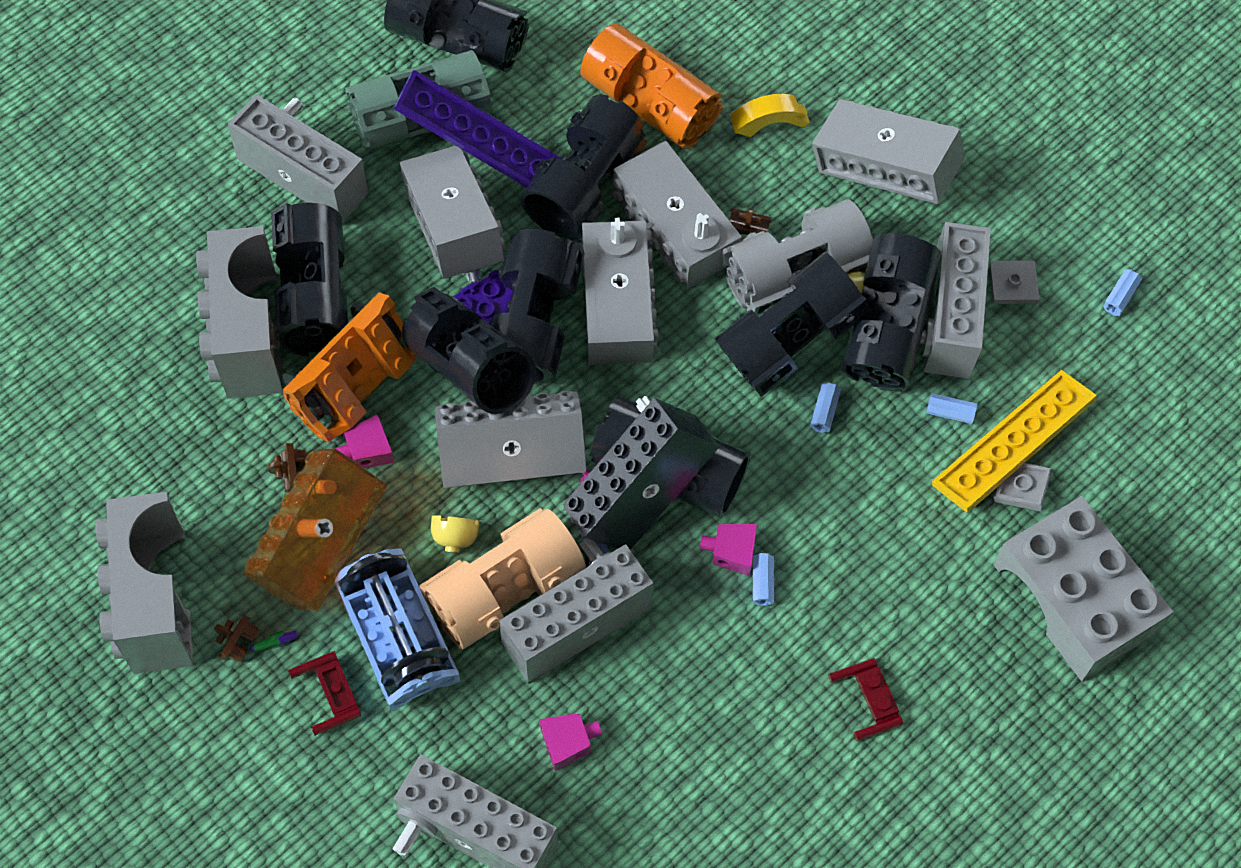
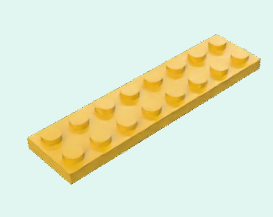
[932,370,1097,513]

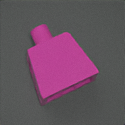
[334,415,394,469]
[700,524,757,575]
[539,714,602,771]

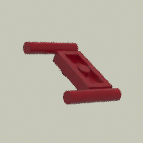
[288,651,361,736]
[828,658,903,741]

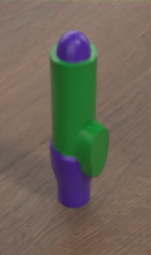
[250,630,298,652]

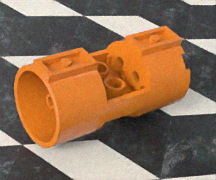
[580,23,723,149]

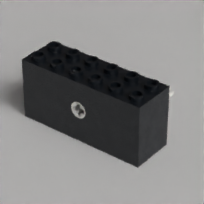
[563,396,720,550]

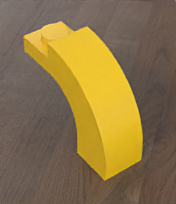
[730,94,810,137]

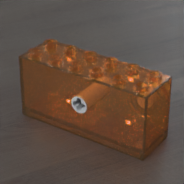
[243,448,387,611]

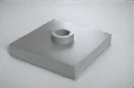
[989,261,1039,304]
[994,463,1052,512]

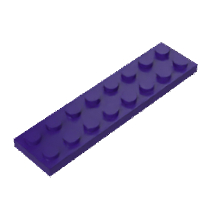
[393,70,564,188]

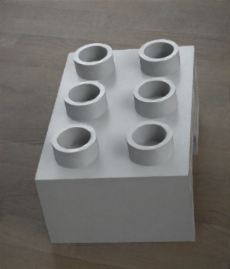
[196,226,283,399]
[96,492,194,674]
[994,496,1174,681]

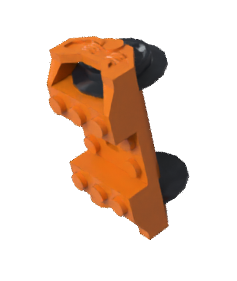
[282,293,416,443]

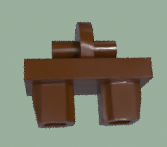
[729,208,771,235]
[268,443,308,492]
[214,615,259,663]

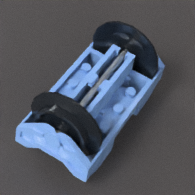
[333,548,460,711]

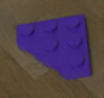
[454,270,514,323]

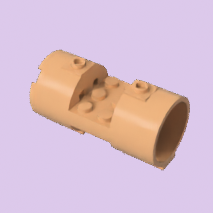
[419,508,586,649]

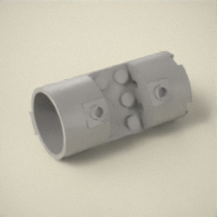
[722,199,873,316]

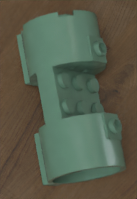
[345,50,492,151]

